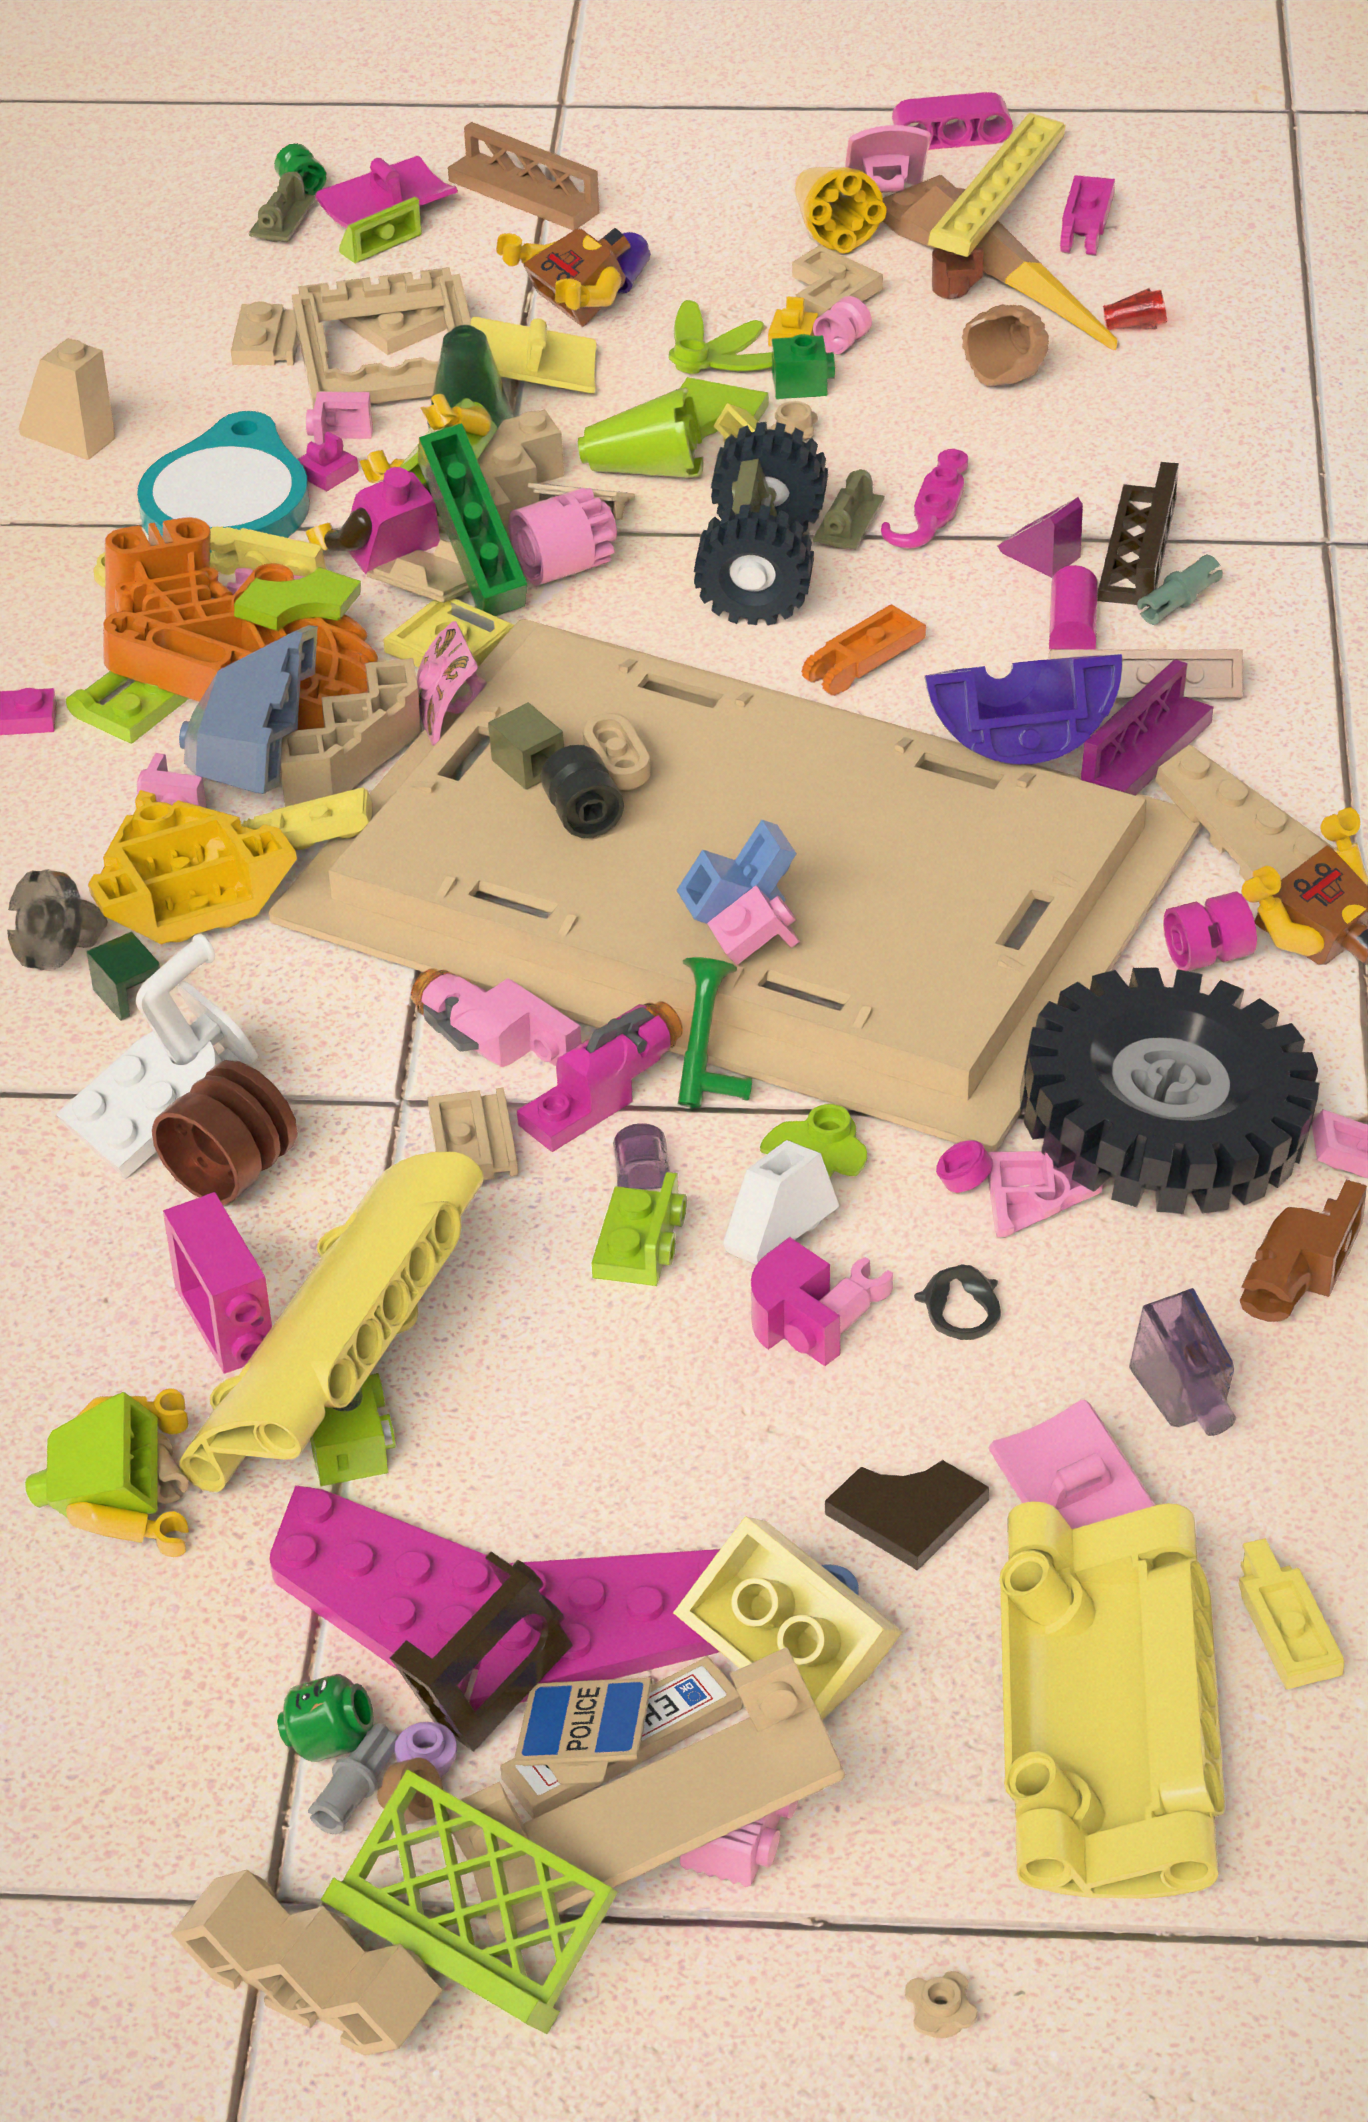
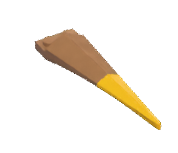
[883,174,1117,350]

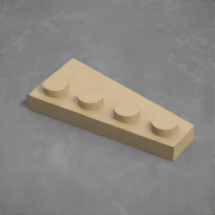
[1155,744,1334,881]

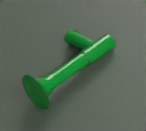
[677,957,752,1108]

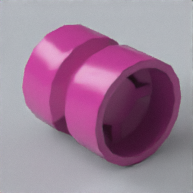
[1163,891,1257,971]

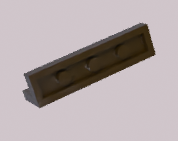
[1098,462,1179,607]

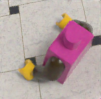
[306,467,440,575]

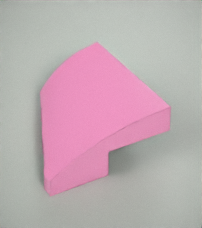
[988,1151,1103,1237]

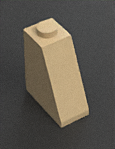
[19,338,115,460]

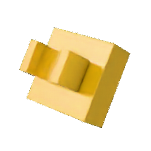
[768,296,818,347]

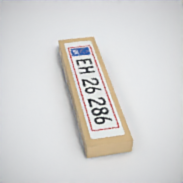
[500,1656,742,1819]

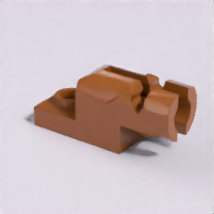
[1239,1179,1367,1322]

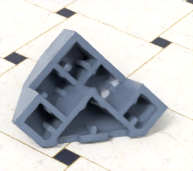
[179,625,318,794]

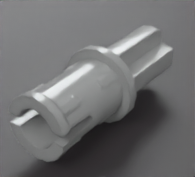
[308,1723,398,1834]

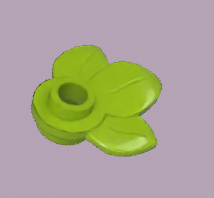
[760,1104,867,1178]

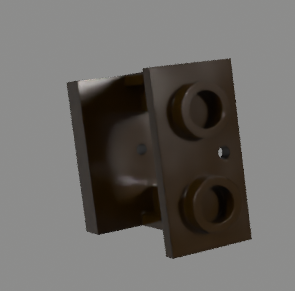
[390,1551,573,1752]

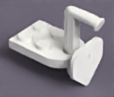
[56,934,259,1180]

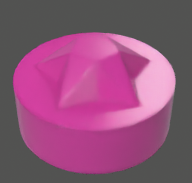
[936,1140,993,1193]

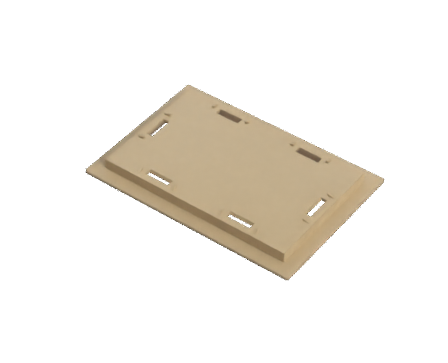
[269,619,1203,1152]

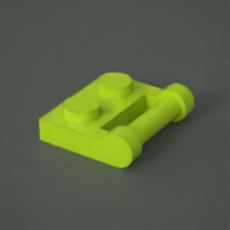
[66,671,189,744]

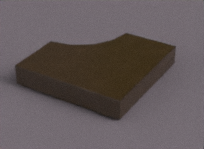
[825,1460,989,1571]

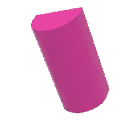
[1049,565,1098,650]

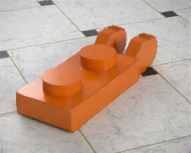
[801,604,926,696]

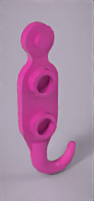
[881,448,968,548]

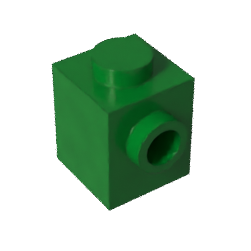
[771,334,835,399]

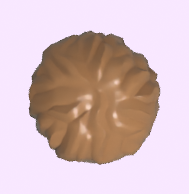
[962,304,1049,386]

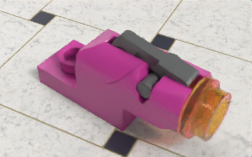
[517,1001,683,1152]

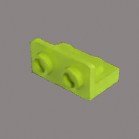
[591,1172,687,1286]

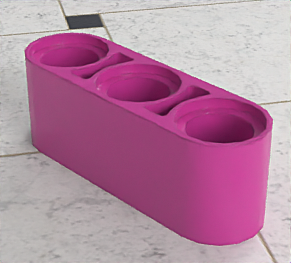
[892,92,1013,150]

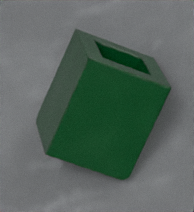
[86,931,160,1021]

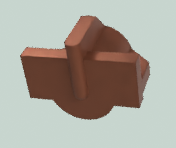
[932,247,983,299]

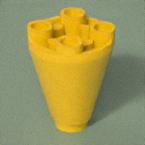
[795,167,887,254]

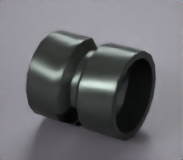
[540,745,624,838]

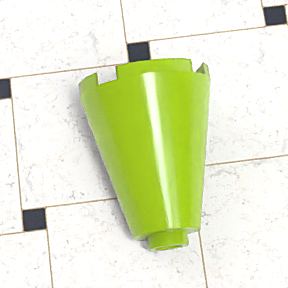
[578,388,704,478]

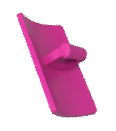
[315,156,458,228]

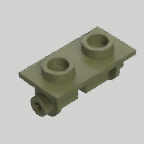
[249,172,316,242]
[813,469,884,550]

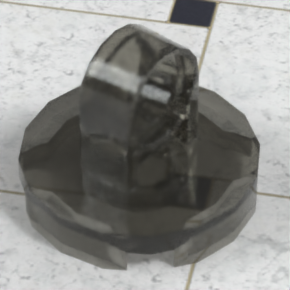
[7,869,108,971]

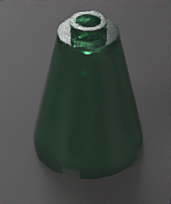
[427,325,514,430]

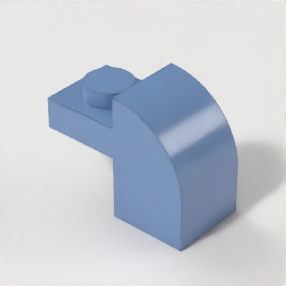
[677,819,797,924]

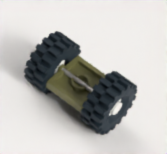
[693,422,828,626]

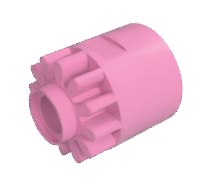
[508,488,617,586]

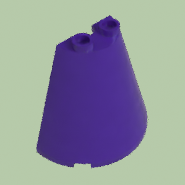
[924,654,1122,765]

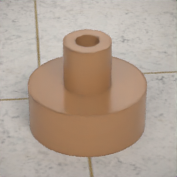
[377,1757,443,1824]

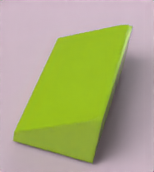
[339,197,422,264]

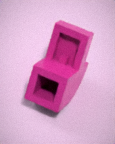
[751,1237,840,1366]

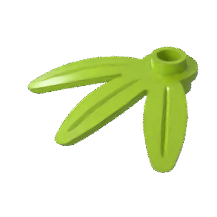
[668,300,772,374]

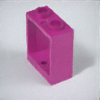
[163,1192,272,1374]

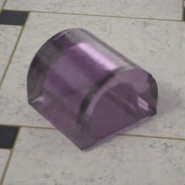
[613,1123,670,1190]

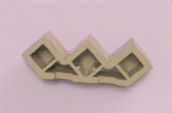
[477,409,564,542]
[280,658,421,807]
[171,1869,442,2056]

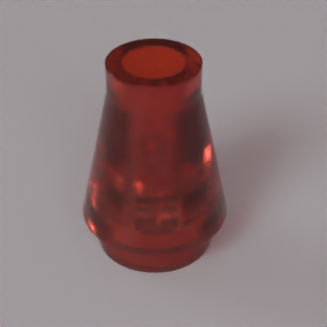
[1102,287,1167,331]

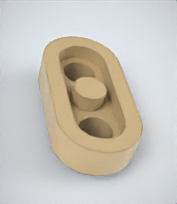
[583,713,651,791]

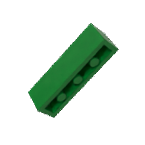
[418,423,528,616]

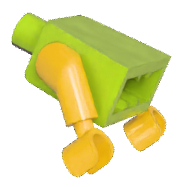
[360,394,497,483]
[25,1388,189,1557]

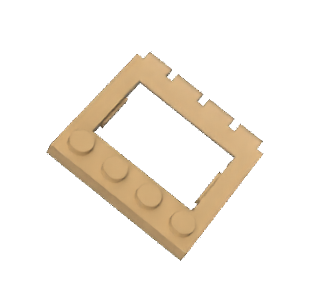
[292,267,485,409]

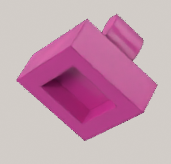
[298,431,359,492]

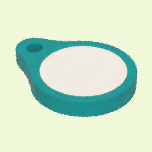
[137,411,310,553]

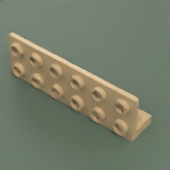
[446,1647,845,1940]

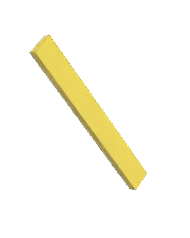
[928,113,1066,257]

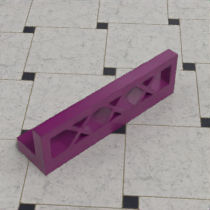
[1081,659,1214,796]

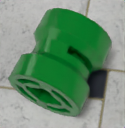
[274,143,327,196]

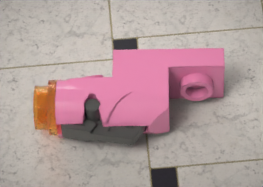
[411,968,581,1067]

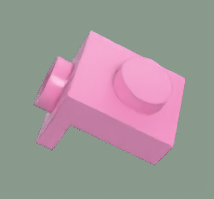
[306,392,373,445]
[137,753,207,808]
[707,885,800,965]
[1312,1109,1368,1178]

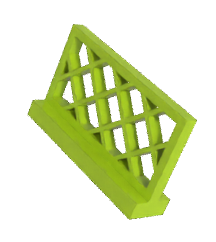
[320,1769,618,2035]

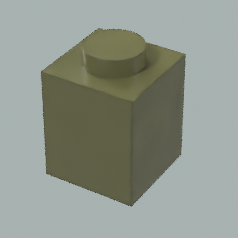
[488,702,564,790]

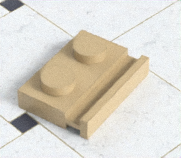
[231,301,299,366]
[427,1087,518,1180]

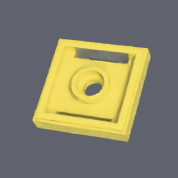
[383,598,514,668]

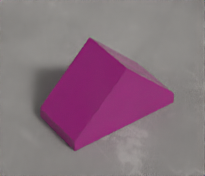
[997,497,1083,578]

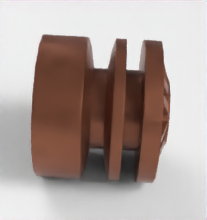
[151,1060,298,1205]

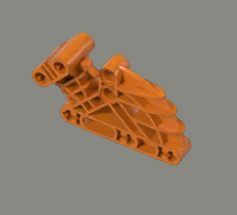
[103,517,378,731]

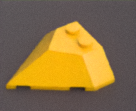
[88,790,297,944]

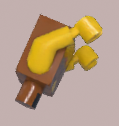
[496,228,630,327]
[1241,807,1368,965]

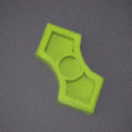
[234,567,361,631]

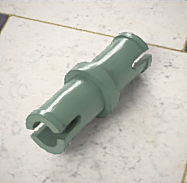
[1137,554,1223,625]

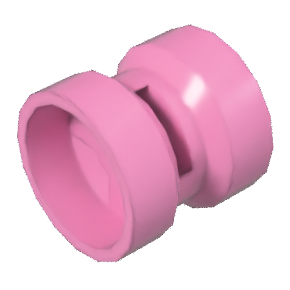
[813,296,872,354]

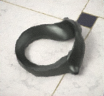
[914,1264,1001,1340]

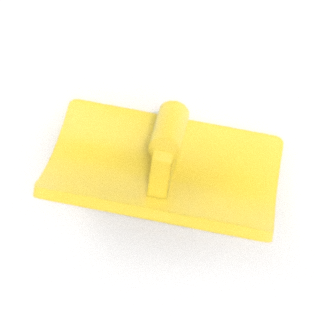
[467,317,596,394]

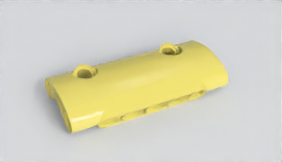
[179,1152,484,1492]
[999,1501,1225,1899]

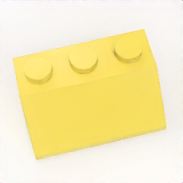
[673,1516,903,1720]

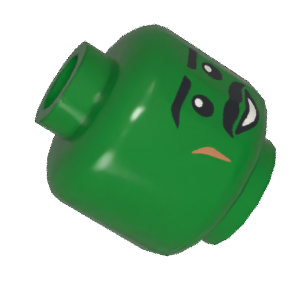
[277,1674,374,1762]

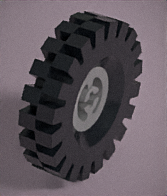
[1020,967,1320,1214]

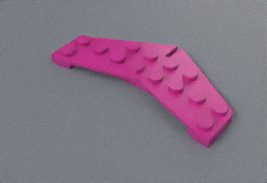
[269,1485,720,1712]

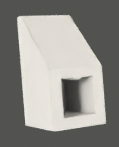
[723,1140,840,1265]

